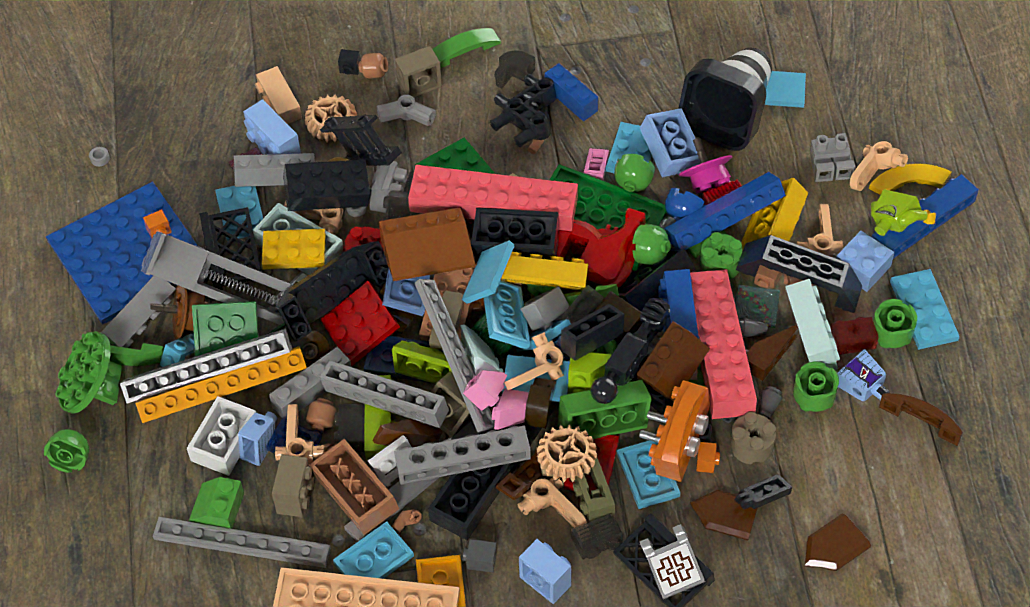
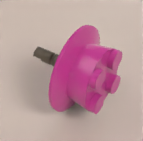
[679,138,733,194]

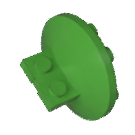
[55,331,122,414]

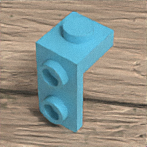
[160,333,195,367]

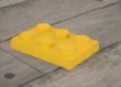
[262,229,326,269]

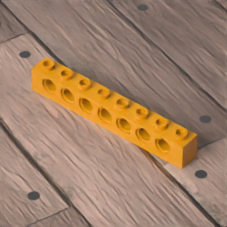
[135,346,307,423]

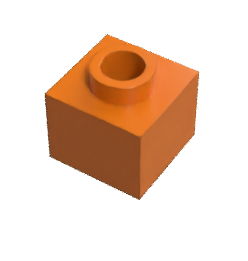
[143,209,171,238]
[696,442,720,473]

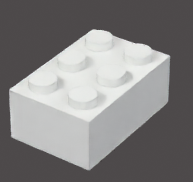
[187,396,256,476]

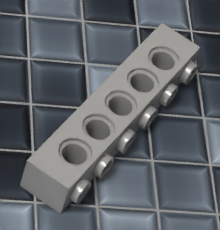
[320,361,449,428]
[394,426,530,485]

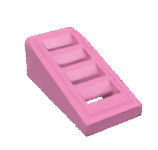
[584,148,609,181]

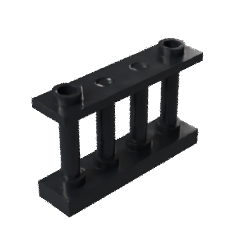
[320,114,402,166]

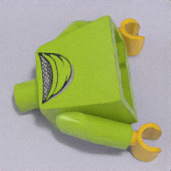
[871,189,936,236]

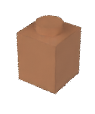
[754,265,783,291]

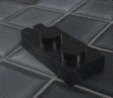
[734,474,792,509]

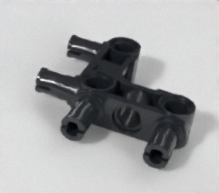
[490,74,556,148]

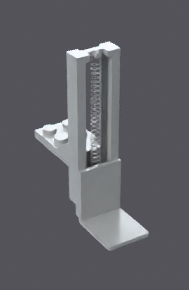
[141,231,293,328]

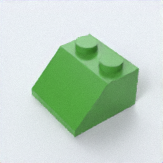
[189,477,244,529]

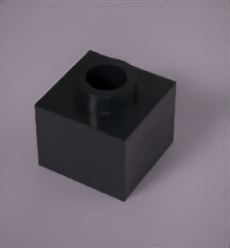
[338,49,361,75]

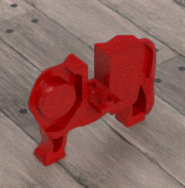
[557,208,646,288]

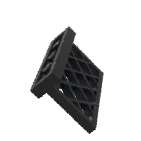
[199,207,261,290]
[613,513,715,607]

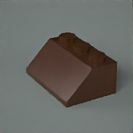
[637,321,710,402]

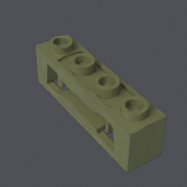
[563,430,615,522]

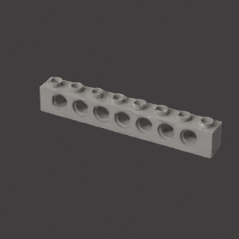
[120,328,292,403]

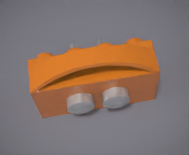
[639,380,710,482]

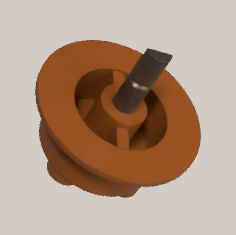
[150,285,208,339]

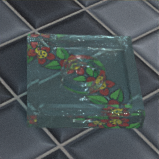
[736,285,780,328]

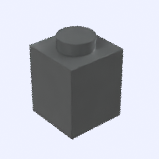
[463,539,497,573]

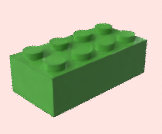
[558,380,651,439]

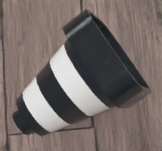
[678,47,772,151]

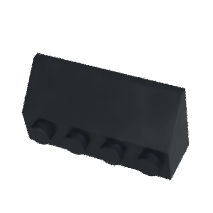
[471,208,559,260]
[618,248,696,312]

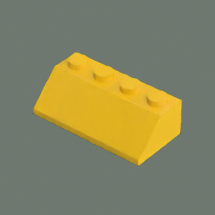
[741,178,808,250]
[501,252,588,290]

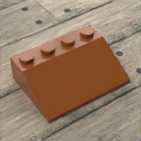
[379,208,475,281]

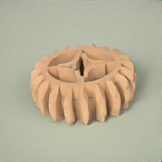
[305,94,357,143]
[537,424,597,482]

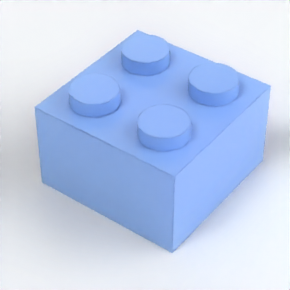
[836,230,894,292]
[519,539,571,604]

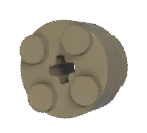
[731,412,776,464]

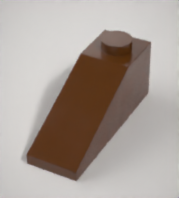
[746,325,799,381]
[372,418,443,448]

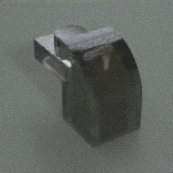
[494,50,535,89]

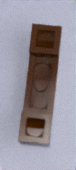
[879,393,963,446]
[496,447,544,500]

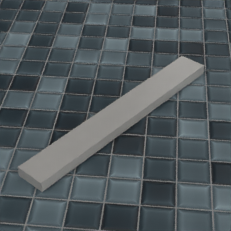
[415,279,497,433]
[344,420,479,542]
[153,517,331,568]

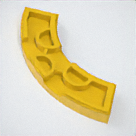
[869,164,952,195]

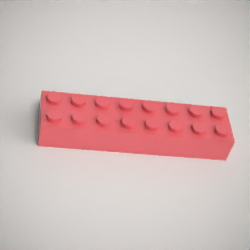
[408,165,578,231]
[690,269,757,419]

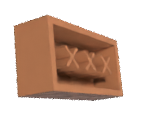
[419,264,476,341]
[309,439,399,535]

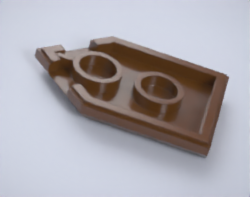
[690,490,758,540]
[805,513,871,571]

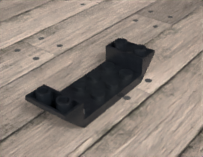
[736,235,862,313]
[276,241,389,342]

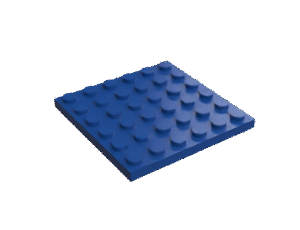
[46,182,198,325]

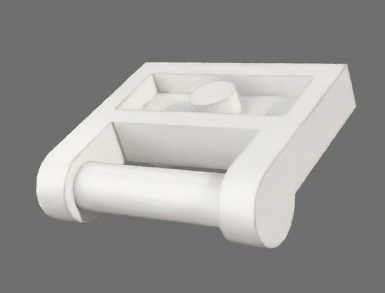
[368,435,421,488]

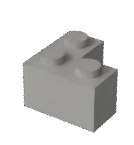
[520,286,571,331]

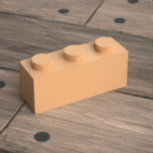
[255,66,302,124]

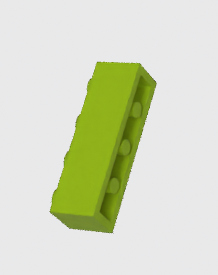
[364,375,396,461]

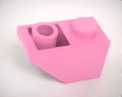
[463,370,507,411]
[492,388,529,430]

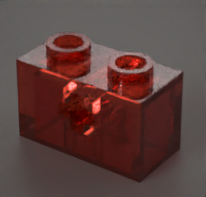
[830,317,879,355]

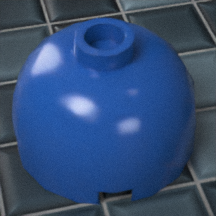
[665,188,706,221]

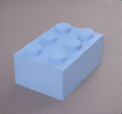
[243,99,301,155]
[640,108,701,177]

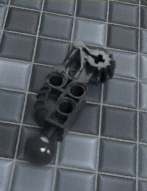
[590,298,670,404]

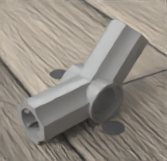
[376,95,436,126]

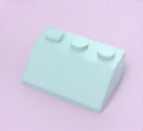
[460,325,503,376]

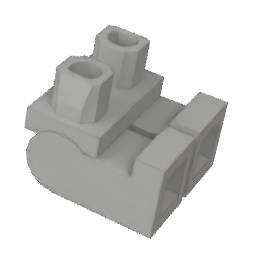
[810,133,855,182]
[369,161,408,214]

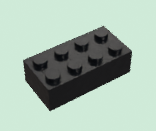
[283,160,371,211]

